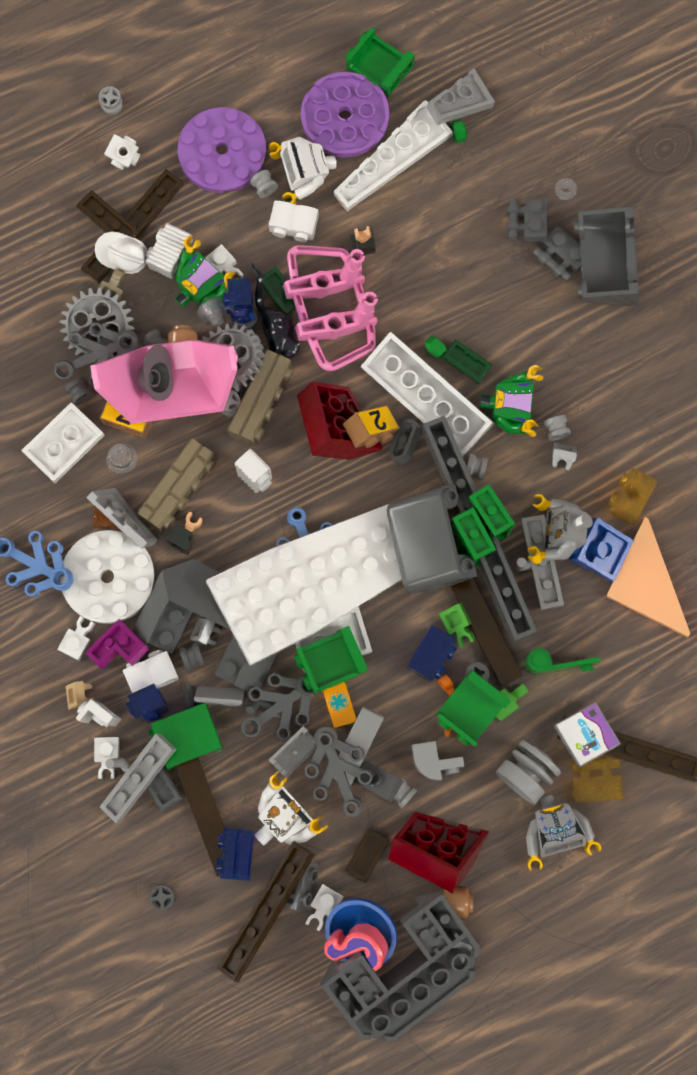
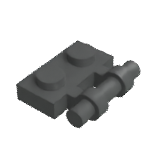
[506,198,548,242]
[532,226,581,282]

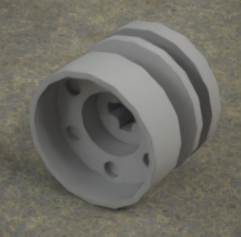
[496,740,561,805]

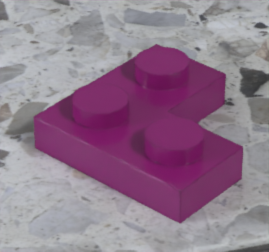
[85,619,149,669]

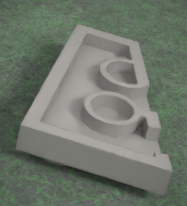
[426,68,495,125]
[86,488,158,549]

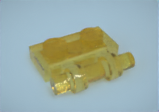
[571,757,623,803]

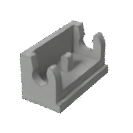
[269,726,317,778]

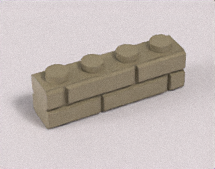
[227,349,294,446]
[137,438,216,532]

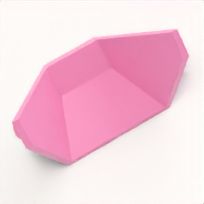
[90,339,238,424]

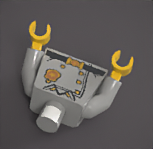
[527,494,593,564]

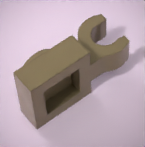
[96,269,126,309]

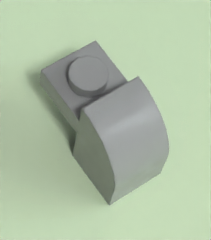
[411,741,464,781]

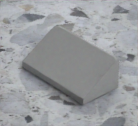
[194,686,245,707]

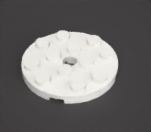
[60,530,155,624]

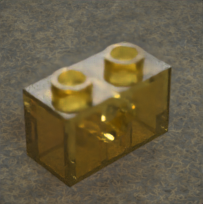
[608,468,658,526]

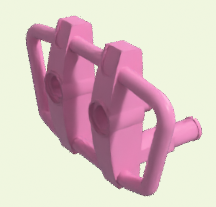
[283,245,378,371]

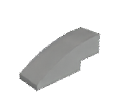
[333,706,384,787]

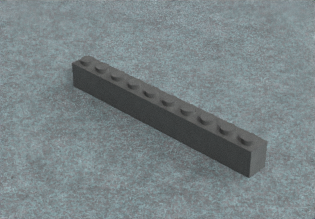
[421,415,537,644]

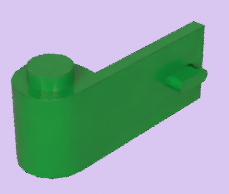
[524,648,601,675]

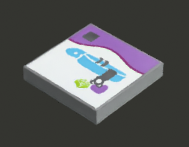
[554,702,621,768]

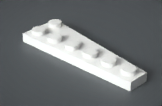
[334,100,453,211]

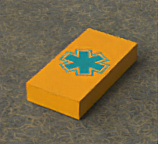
[323,682,356,729]

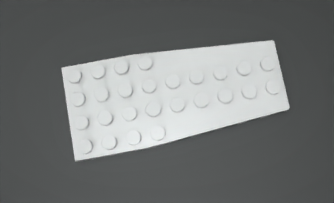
[206,504,402,666]

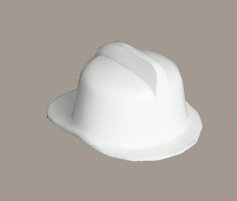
[95,232,147,274]

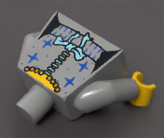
[526,795,601,871]

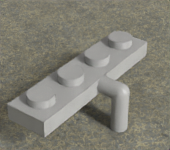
[514,514,564,611]
[100,733,177,823]

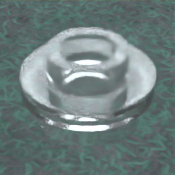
[554,178,577,200]

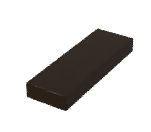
[76,190,141,239]

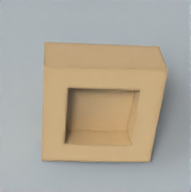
[65,681,94,710]

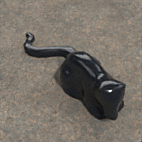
[250,263,300,359]

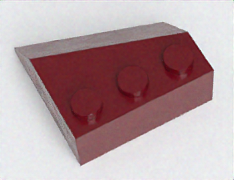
[297,381,383,460]
[388,812,489,894]

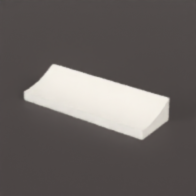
[360,332,495,457]

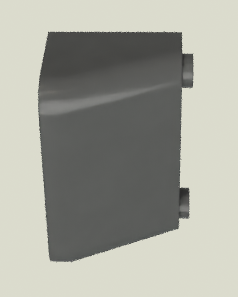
[574,206,639,306]
[386,484,477,593]

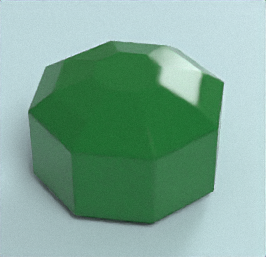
[451,119,467,143]
[424,336,447,358]

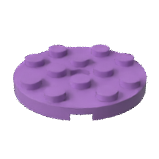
[301,72,389,158]
[177,107,266,193]

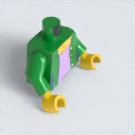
[174,236,241,308]
[480,365,543,437]

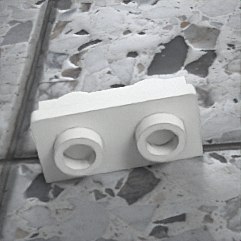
[76,699,122,727]

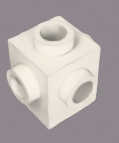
[104,134,141,170]

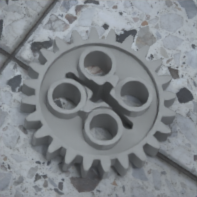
[60,288,135,363]
[202,323,265,392]

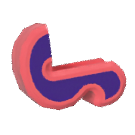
[324,923,388,971]

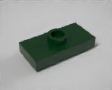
[263,266,296,314]
[442,339,493,384]

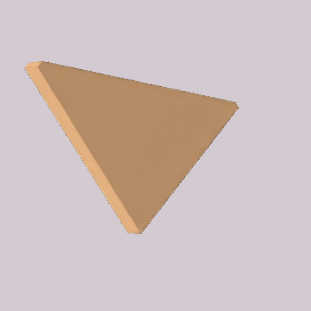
[605,517,690,638]

